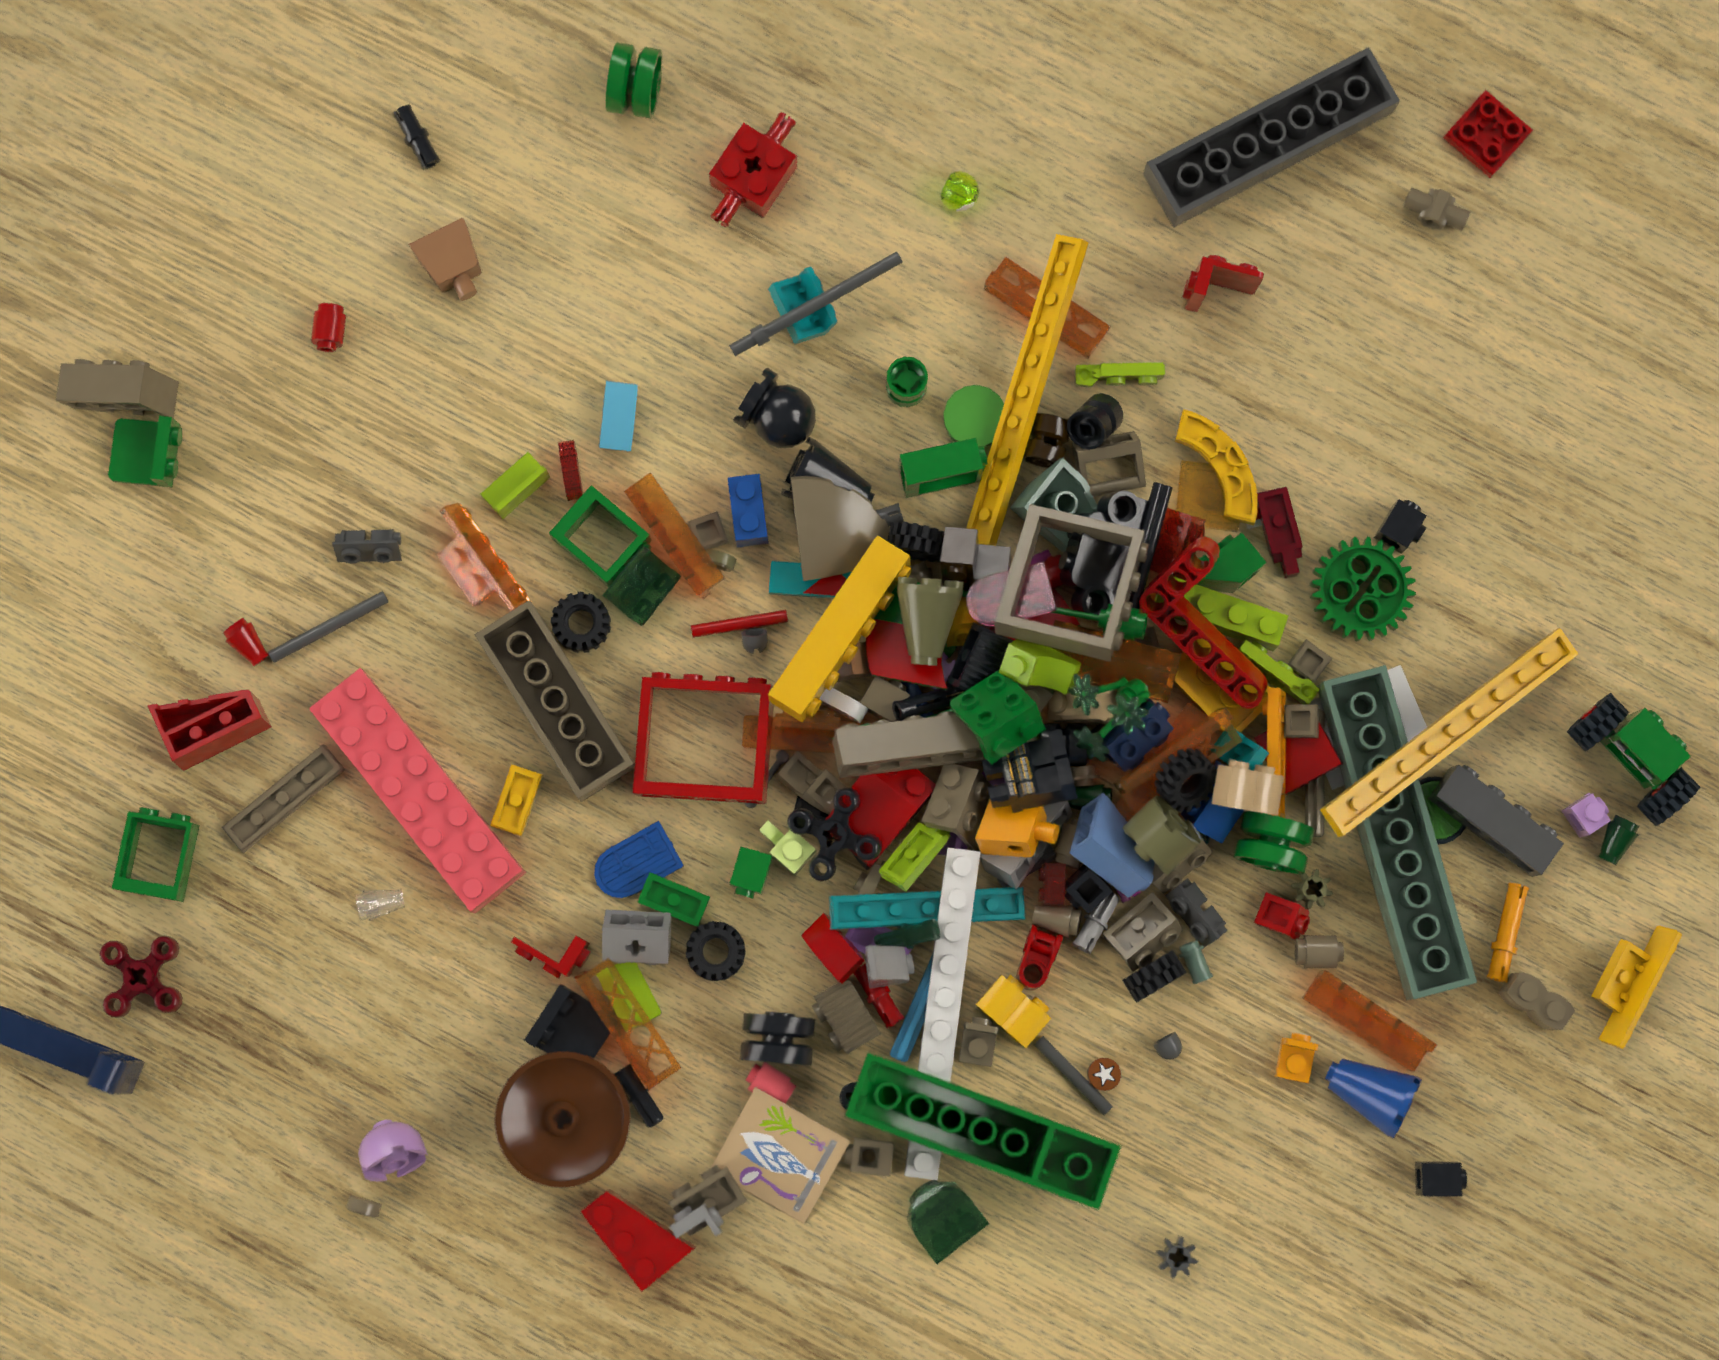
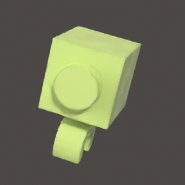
[760,821,816,876]

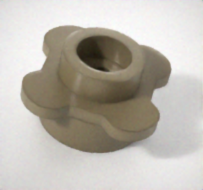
[1070,765,1100,787]

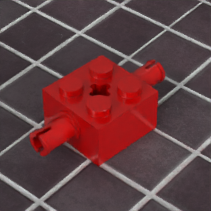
[709,112,797,227]

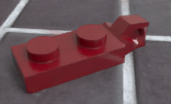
[1257,486,1303,579]

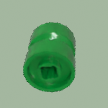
[886,357,928,407]

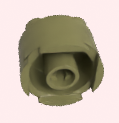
[1123,795,1202,875]

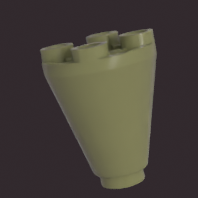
[897,577,964,666]

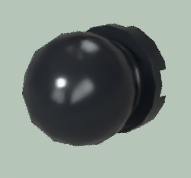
[733,367,816,448]

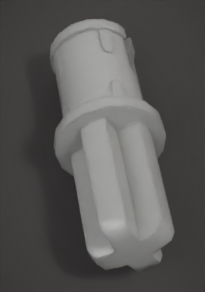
[1072,892,1119,954]

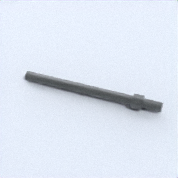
[729,251,903,356]

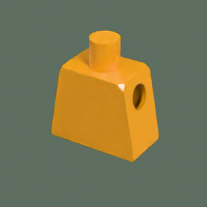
[975,800,1059,858]

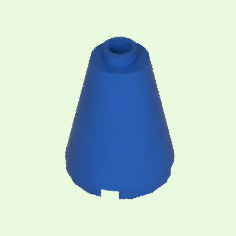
[1325,1058,1422,1139]

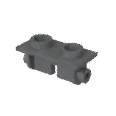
[332,529,402,564]
[1165,878,1228,948]

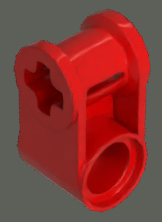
[1016,924,1063,990]

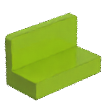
[481,452,550,519]
[595,962,662,1032]

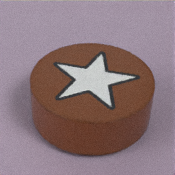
[1087,1058,1121,1091]

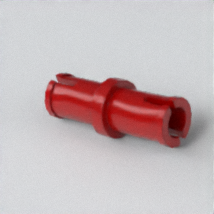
[853,963,904,1029]

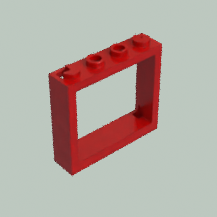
[633,672,774,804]

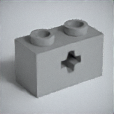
[602,910,671,965]

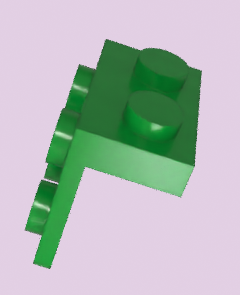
[108,416,183,488]
[950,670,1045,764]

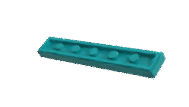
[829,887,1025,929]

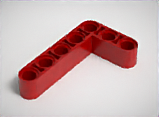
[1139,537,1268,709]

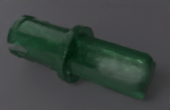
[874,919,940,949]

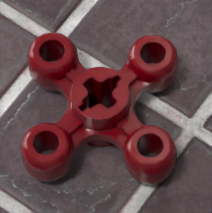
[100,936,183,1018]

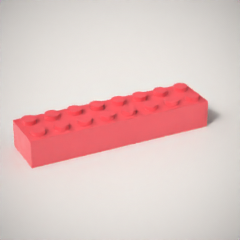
[309,668,527,914]

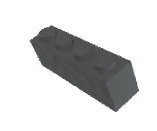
[1428,765,1564,877]

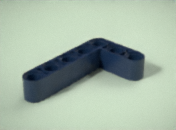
[0,1006,145,1095]

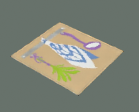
[711,1087,850,1224]

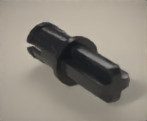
[614,1063,664,1128]

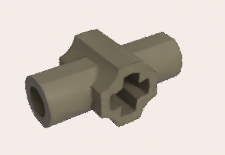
[1403,187,1470,231]

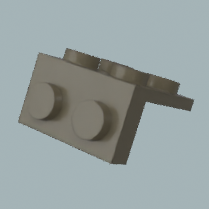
[922,764,992,851]

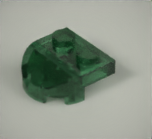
[906,1180,989,1264]

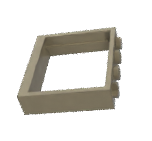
[994,504,1149,662]

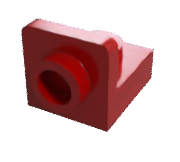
[1254,892,1310,940]

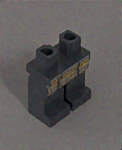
[982,729,1078,813]

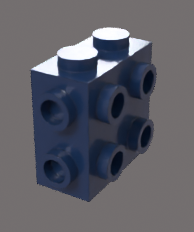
[1088,698,1174,772]

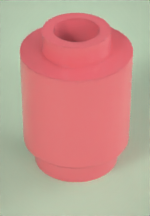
[745,1062,796,1104]

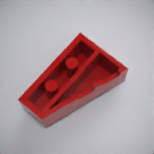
[147,689,272,771]
[580,1189,696,1292]

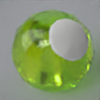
[940,171,979,211]

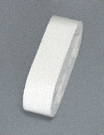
[819,688,868,723]

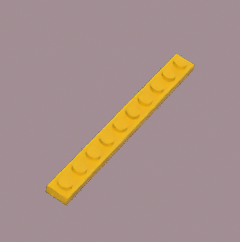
[966,234,1089,546]
[1320,628,1578,837]

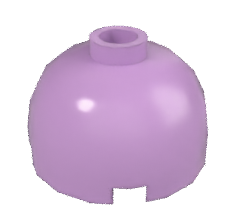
[358,1119,427,1181]

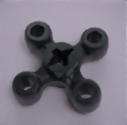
[787,787,882,882]

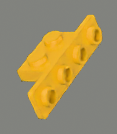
[1591,925,1682,1049]

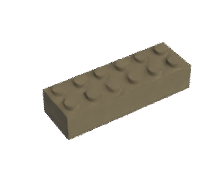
[474,600,635,802]

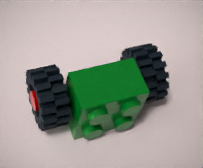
[1567,693,1700,826]

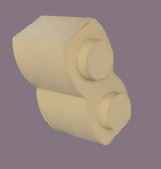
[1212,760,1284,815]

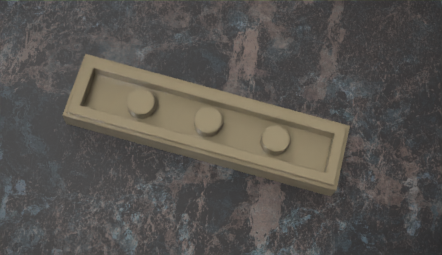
[222,744,345,853]

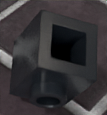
[1374,499,1427,554]
[1063,864,1113,914]
[1415,1161,1467,1197]

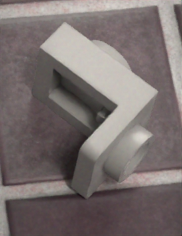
[670,1203,724,1238]

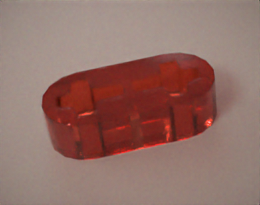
[558,440,584,501]

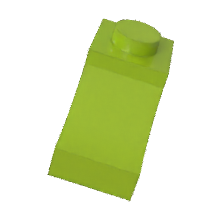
[999,639,1082,695]

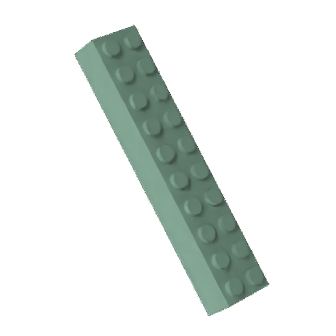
[1317,665,1477,1000]

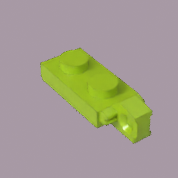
[1075,362,1165,388]
[1238,639,1320,705]
[879,822,950,891]

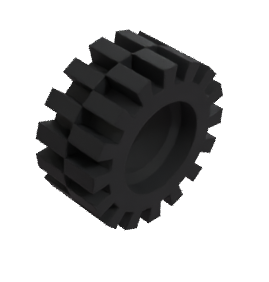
[887,522,944,562]
[551,592,611,653]
[1155,748,1217,812]
[686,921,746,981]
[1122,950,1187,1003]

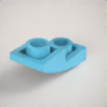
[599,381,638,452]

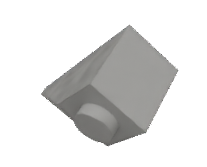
[980,801,1073,889]
[864,945,915,988]

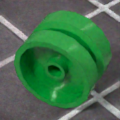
[606,42,662,119]
[1234,812,1315,875]

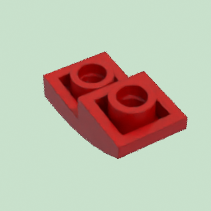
[801,912,865,984]

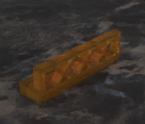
[984,256,1111,359]
[624,473,725,599]
[1113,708,1243,815]
[574,957,681,1090]
[1302,970,1437,1072]

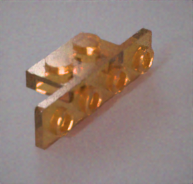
[437,503,529,611]
[742,710,872,754]

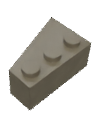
[56,359,179,418]

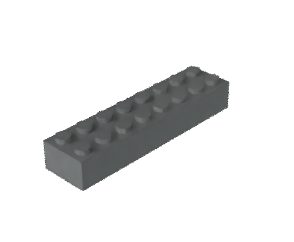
[1143,47,1400,228]

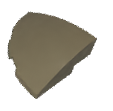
[791,476,890,581]

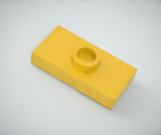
[490,764,543,837]

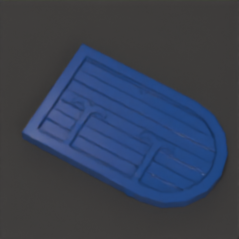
[594,821,684,898]

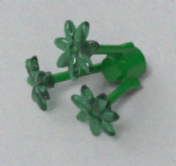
[1068,673,1150,762]

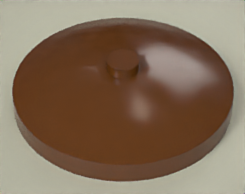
[495,1052,630,1188]

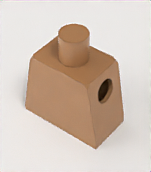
[409,218,482,301]

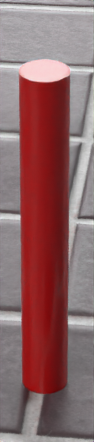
[691,610,788,638]

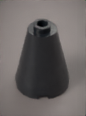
[781,437,875,503]

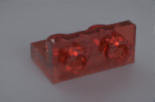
[1150,507,1206,580]

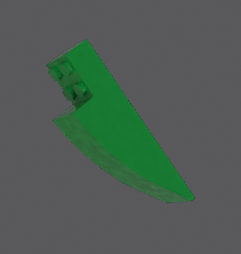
[845,1052,1121,1210]

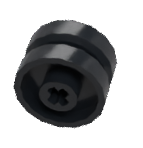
[740,1011,815,1066]

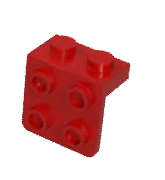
[1182,255,1264,312]

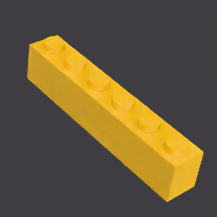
[768,535,912,723]

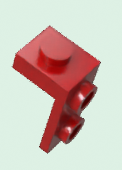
[511,935,591,979]

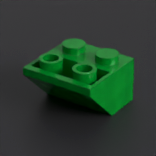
[1197,532,1267,593]

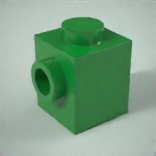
[729,846,773,899]

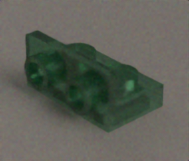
[602,545,681,626]

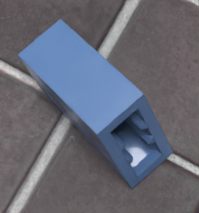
[1070,793,1155,898]

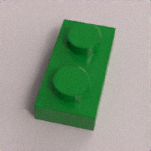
[637,872,710,927]

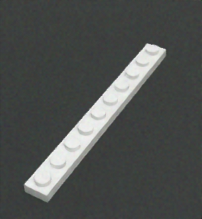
[904,847,980,1180]

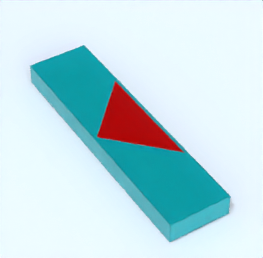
[769,561,852,599]

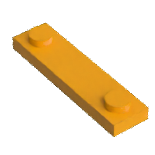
[1262,688,1286,818]

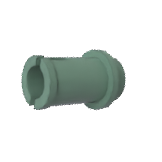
[1179,940,1213,984]

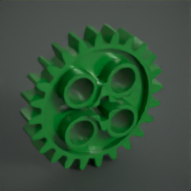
[1309,536,1416,641]

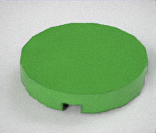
[943,385,1004,447]

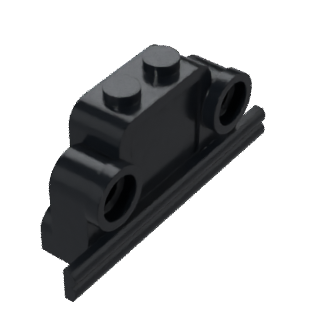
[1059,482,1173,650]

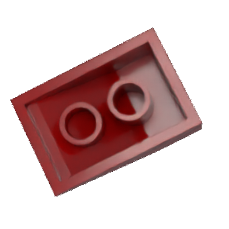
[825,769,936,868]

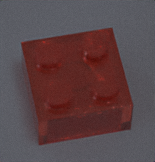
[1038,863,1066,906]

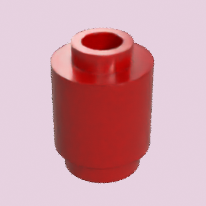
[311,303,346,352]

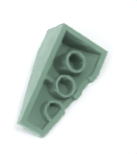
[1010,458,1097,552]

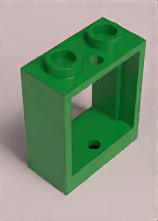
[899,438,987,498]
[549,485,652,588]
[111,807,200,902]

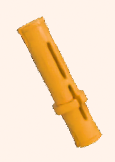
[1486,883,1529,983]

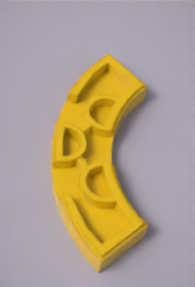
[1175,409,1258,525]

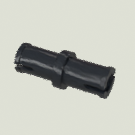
[393,104,441,170]

